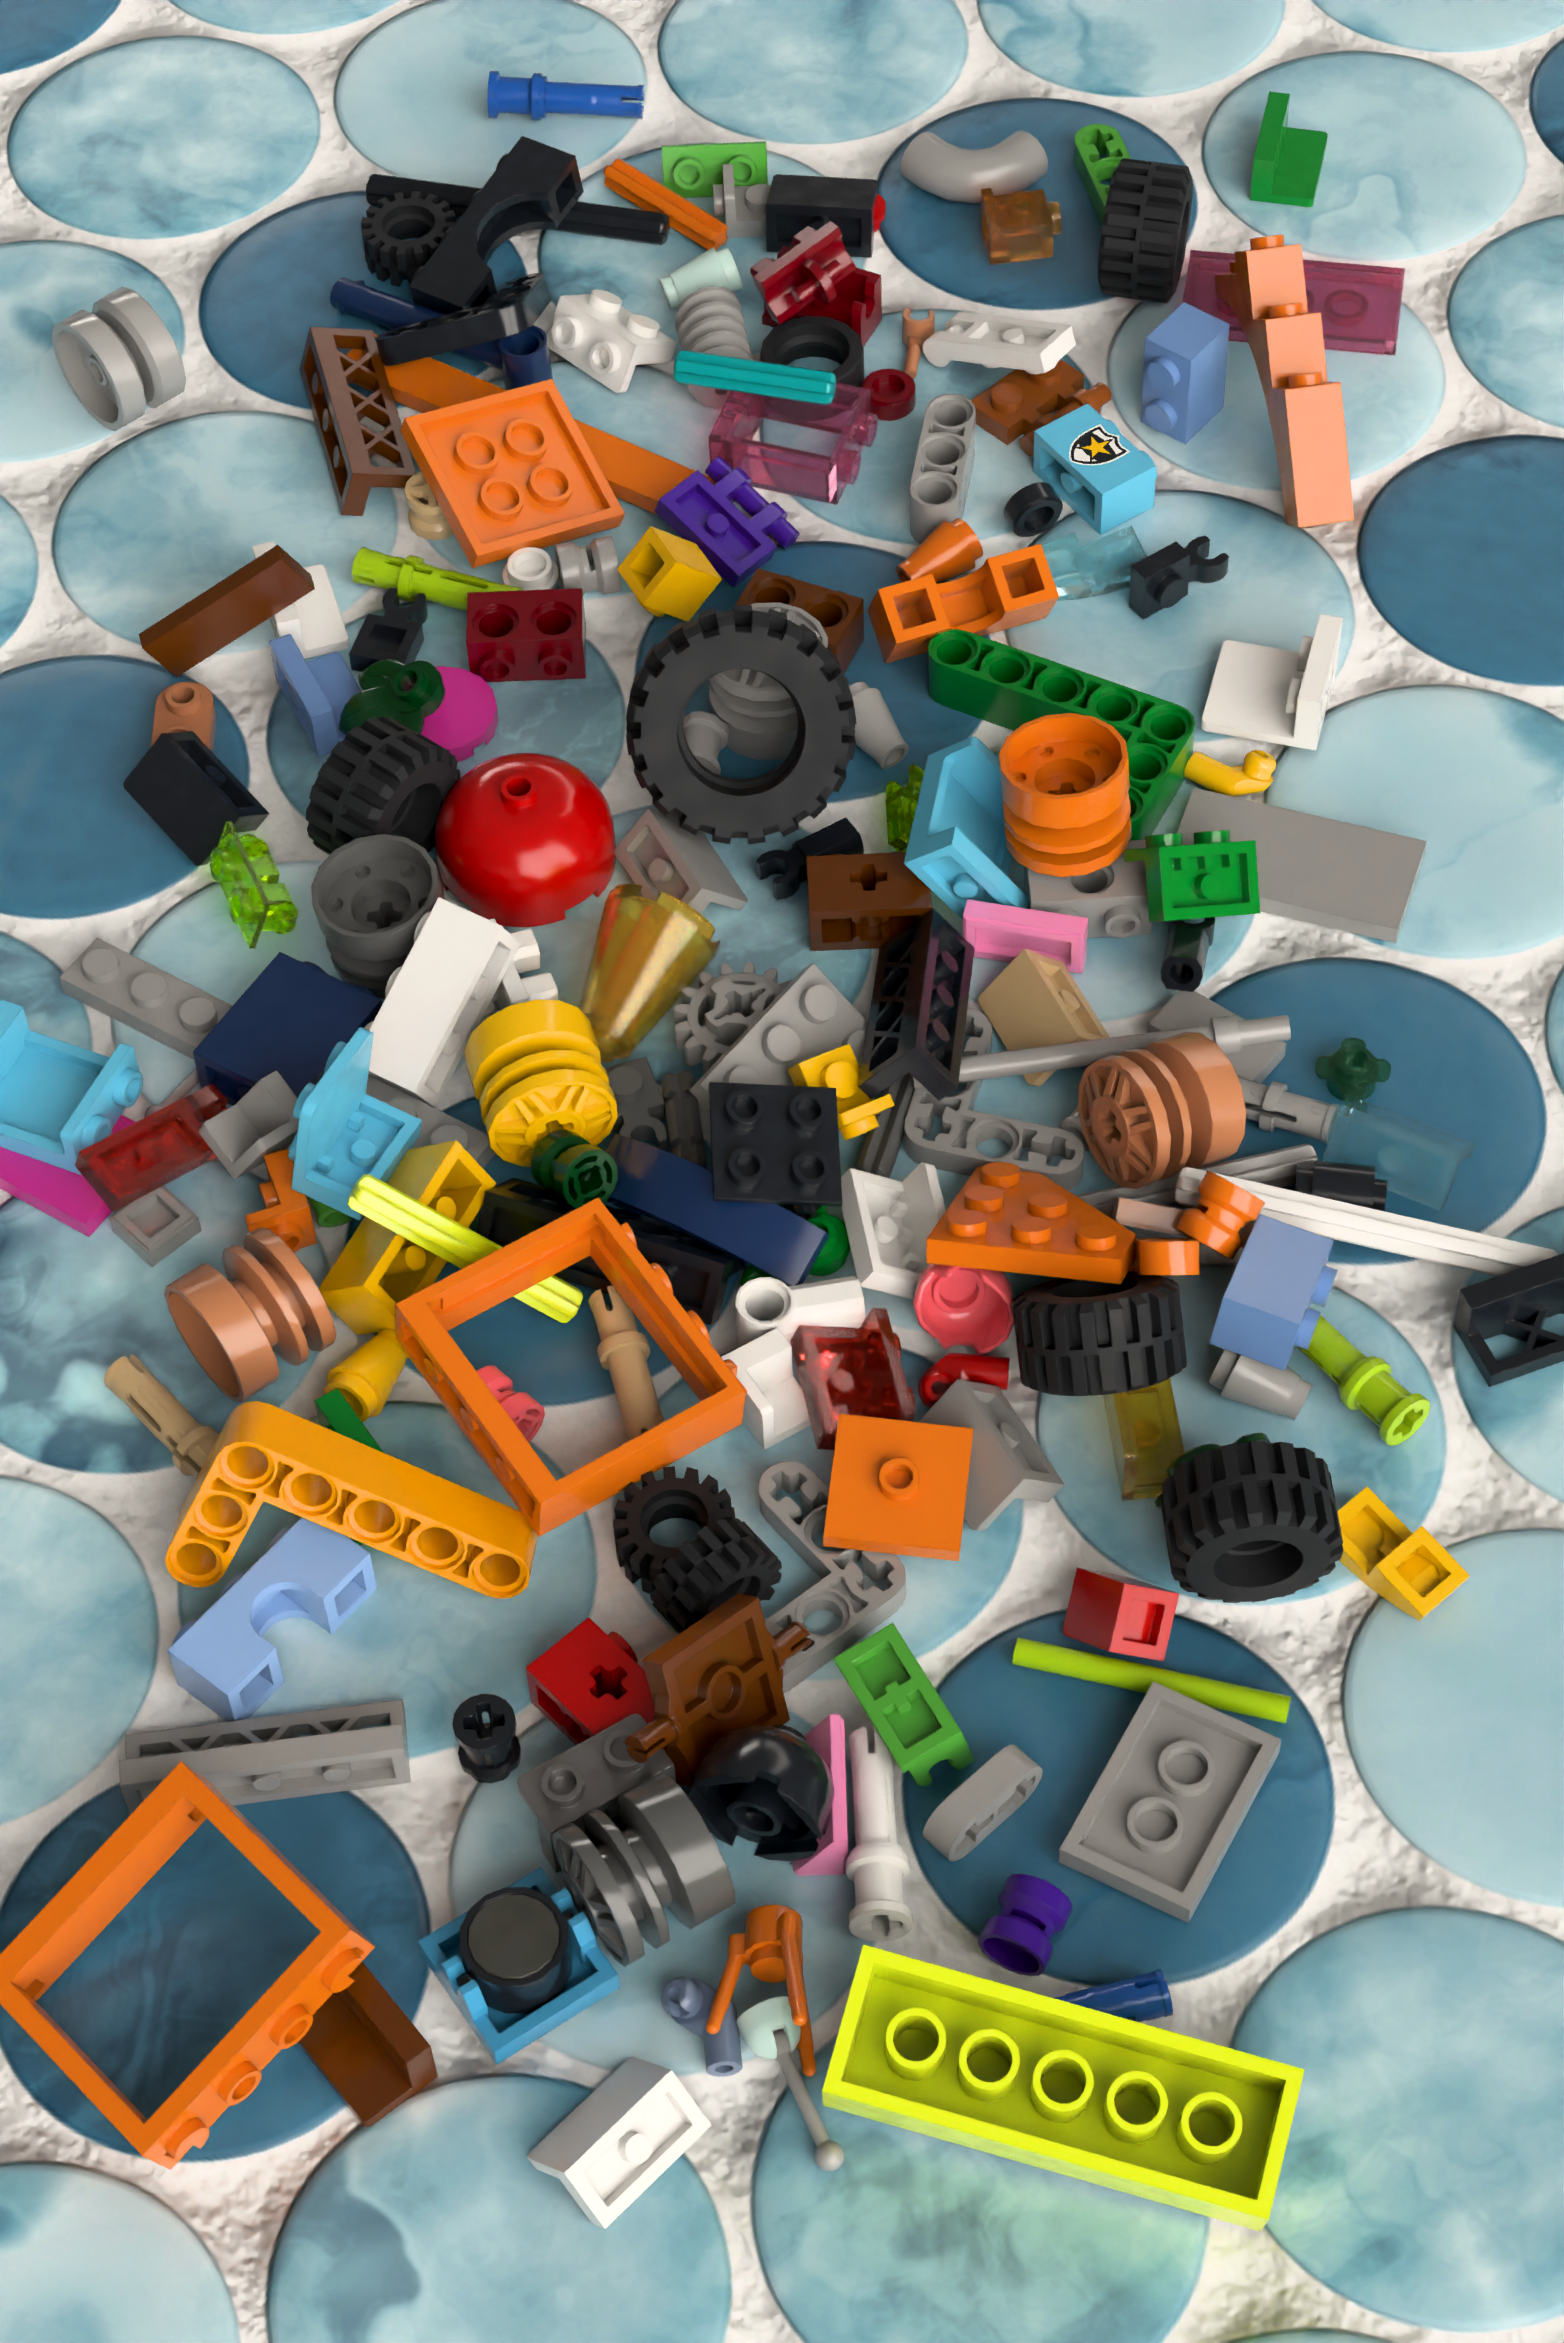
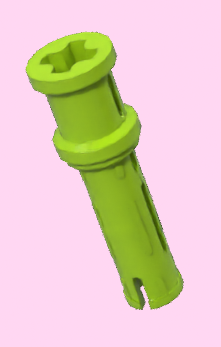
[1296,1307,1430,1446]

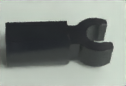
[756,817,864,900]
[1160,917,1215,992]

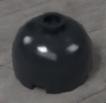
[688,1725,834,1861]

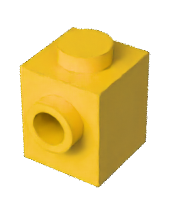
[617,526,722,622]

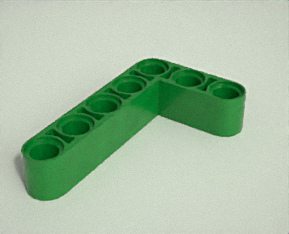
[928,629,1195,841]

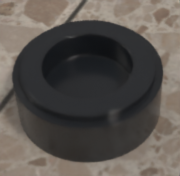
[1004,482,1063,537]

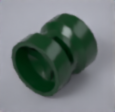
[531,1129,618,1209]

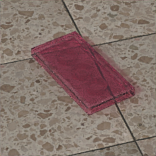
[1182,250,1405,355]

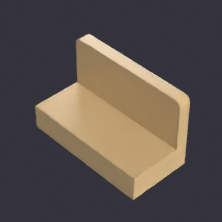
[978,948,1110,1087]

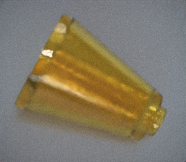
[579,883,721,1062]

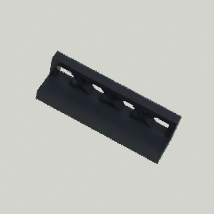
[858,908,975,1101]
[477,1177,745,1325]
[1453,1253,1564,1387]

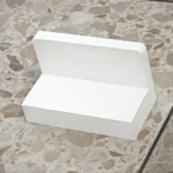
[252,541,350,659]
[527,2057,712,2229]

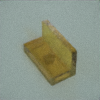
[1103,1378,1185,1501]

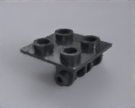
[709,1082,842,1220]

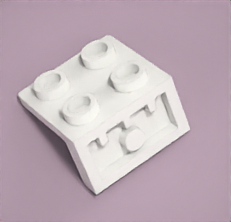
[1201,614,1343,750]

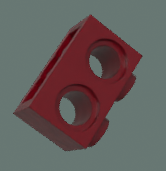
[466,588,586,682]

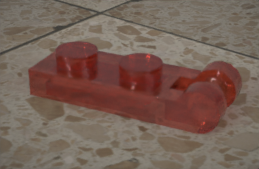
[75,1084,228,1212]

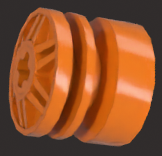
[999,713,1132,877]

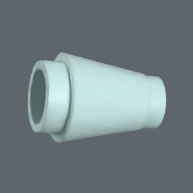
[659,247,743,309]

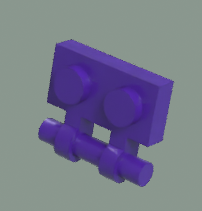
[654,456,800,588]

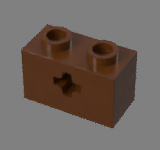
[806,851,932,951]

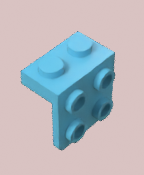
[288,1027,422,1221]

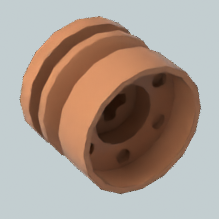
[1078,1032,1246,1189]
[164,1228,336,1403]

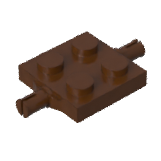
[625,1593,811,1788]

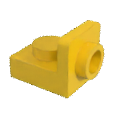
[787,1043,895,1141]

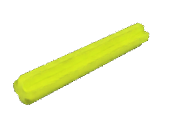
[347,1174,583,1323]

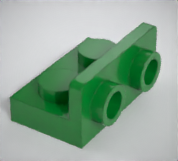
[1124,830,1260,922]

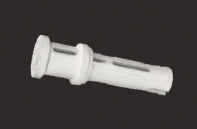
[845,1727,914,1942]

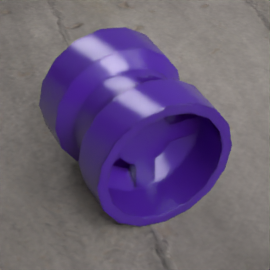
[978,1874,1072,1976]

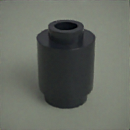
[1294,1160,1387,1211]

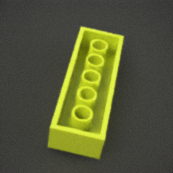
[822,1944,1305,2232]

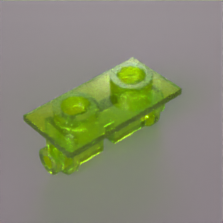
[210,821,298,949]

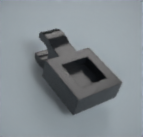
[1129,536,1229,620]

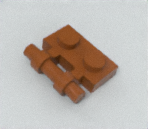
[971,359,1112,456]

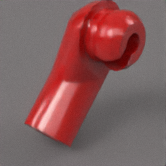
[918,1353,1010,1408]

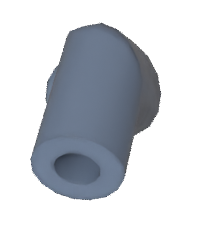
[661,1976,742,2077]

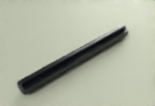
[366,174,670,245]

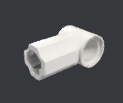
[736,1276,867,1348]

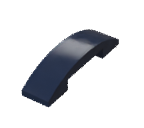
[605,1134,829,1286]

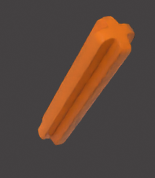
[603,159,728,250]

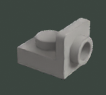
[713,164,771,238]

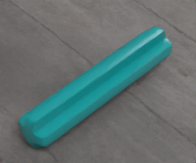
[674,350,837,406]

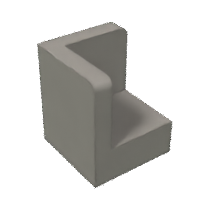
[199,1070,299,1180]

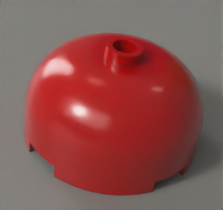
[435,753,616,927]

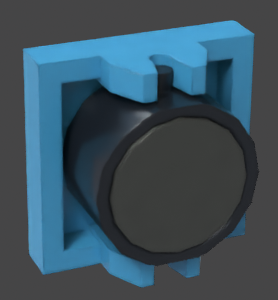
[418,1866,620,2065]

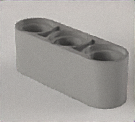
[910,394,976,544]

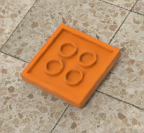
[400,379,625,568]

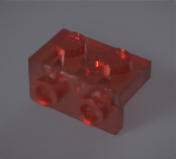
[790,1307,916,1450]

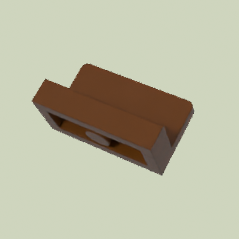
[297,1962,438,2127]

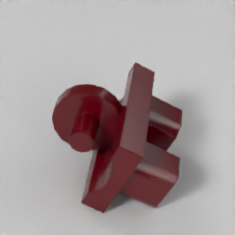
[750,221,856,324]

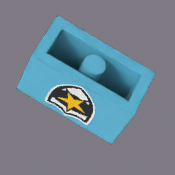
[1033,403,1157,535]

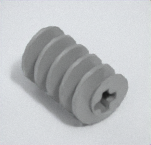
[675,286,753,409]

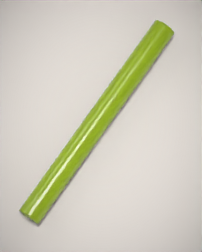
[1012,1637,1291,1724]

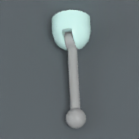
[736,1996,844,2171]

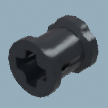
[452,1694,521,1783]

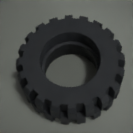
[626,605,857,845]

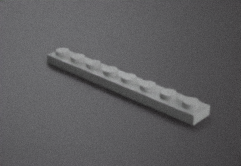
[59,938,496,1169]

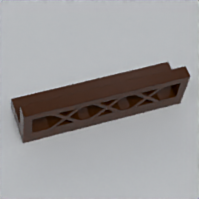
[300,327,416,516]

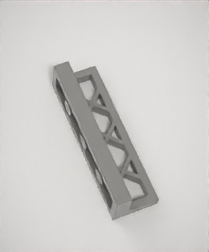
[119,1699,411,1815]

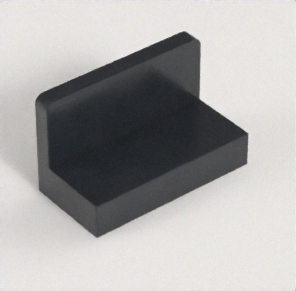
[766,174,878,258]
[123,731,270,866]

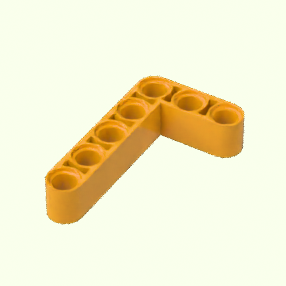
[165,1401,538,1599]

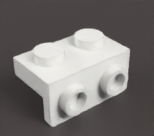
[547,289,677,393]
[841,1162,946,1300]

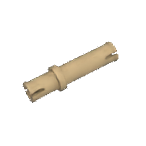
[588,1286,672,1469]
[104,1355,219,1479]

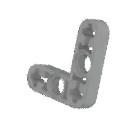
[904,1008,1084,1191]
[758,1461,906,1694]

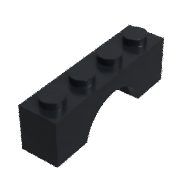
[409,136,584,315]

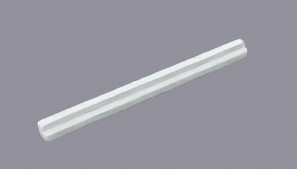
[1175,1167,1558,1276]

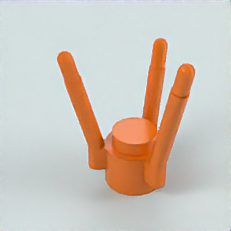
[706,1904,816,2077]

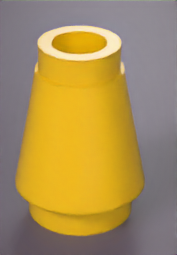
[324,1328,409,1422]

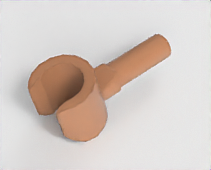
[902,308,935,379]

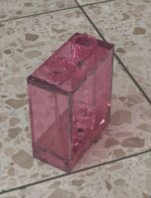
[709,383,878,505]

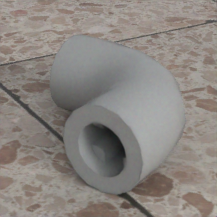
[900,131,1048,203]

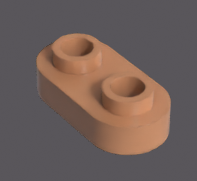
[151,682,217,752]

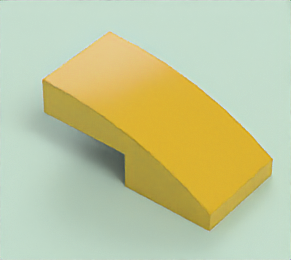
[1338,1486,1470,1621]

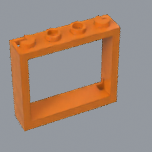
[395,1197,747,1537]
[0,1761,375,2170]

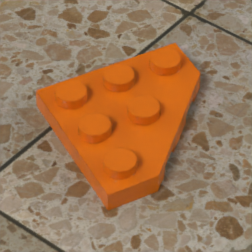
[926,1162,1136,1284]

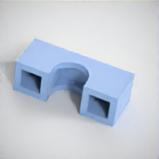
[167,1518,377,1722]

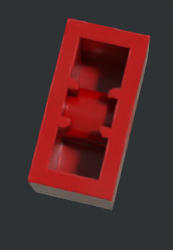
[525,1617,667,1753]

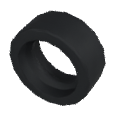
[760,316,864,417]

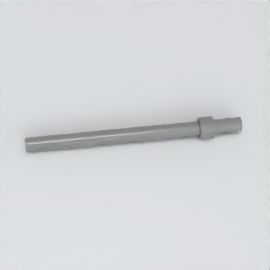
[913,1015,1291,1088]

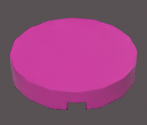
[421,666,499,762]

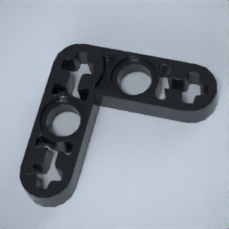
[375,273,551,366]

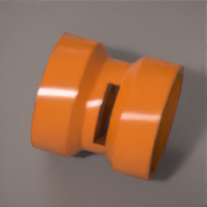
[1175,1171,1265,1260]

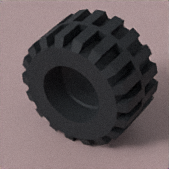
[1098,158,1193,304]
[306,716,460,855]
[1012,1271,1187,1396]
[1160,1440,1343,1603]

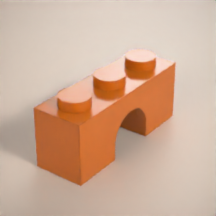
[867,544,1059,664]

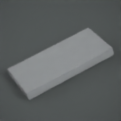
[1177,787,1427,943]

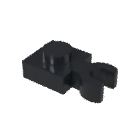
[349,588,428,672]

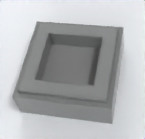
[109,1181,202,1267]

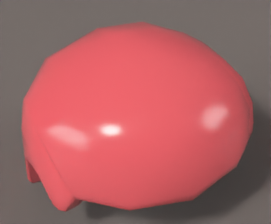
[913,1264,1014,1355]

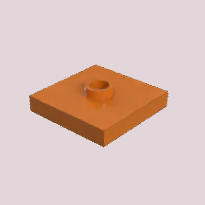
[823,1414,974,1561]

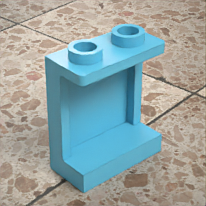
[904,737,1029,920]
[0,999,143,1175]

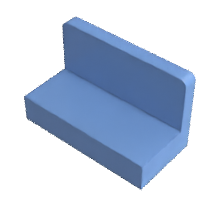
[269,634,361,757]

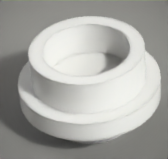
[502,547,559,590]

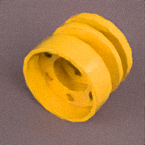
[464,1000,618,1167]

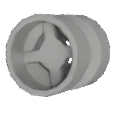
[555,536,621,596]

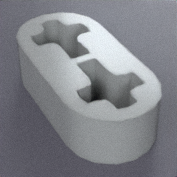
[923,1744,1043,1862]

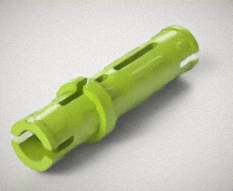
[352,547,523,611]

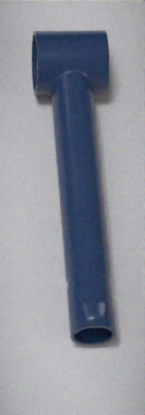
[330,277,553,390]

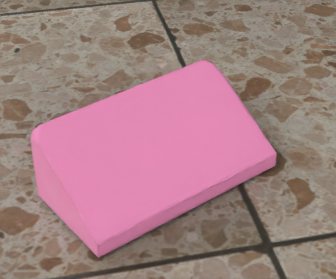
[793,1714,848,1876]

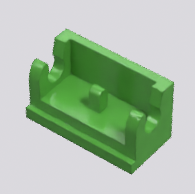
[833,1623,975,1786]

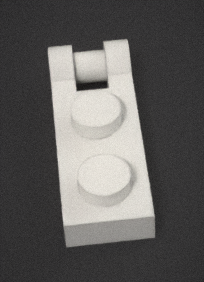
[923,311,1076,374]

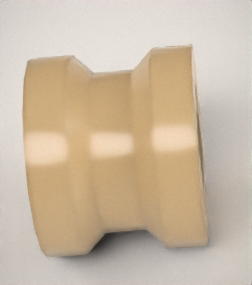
[404,471,454,540]

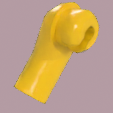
[1184,750,1276,797]

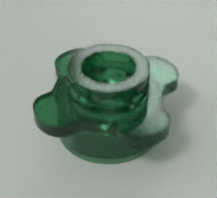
[1315,1038,1391,1102]

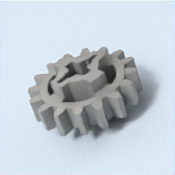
[673,962,792,1074]

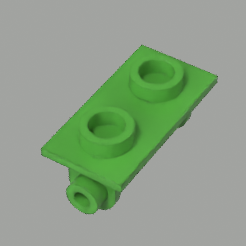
[662,141,768,198]

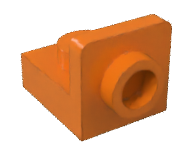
[245,1148,317,1253]

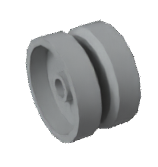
[52,287,186,431]

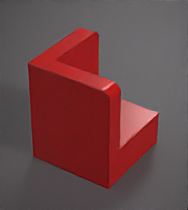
[1063,1568,1179,1661]

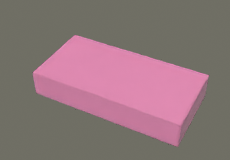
[963,899,1088,974]

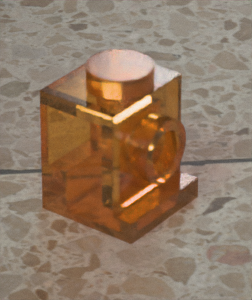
[980,188,1062,265]

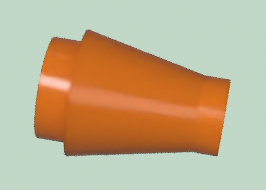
[896,518,983,584]

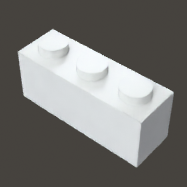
[364,897,521,1108]

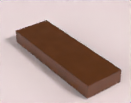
[139,545,315,677]

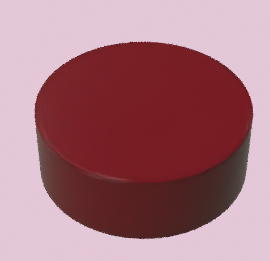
[861,369,916,421]

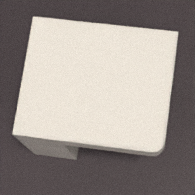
[721,1328,818,1450]

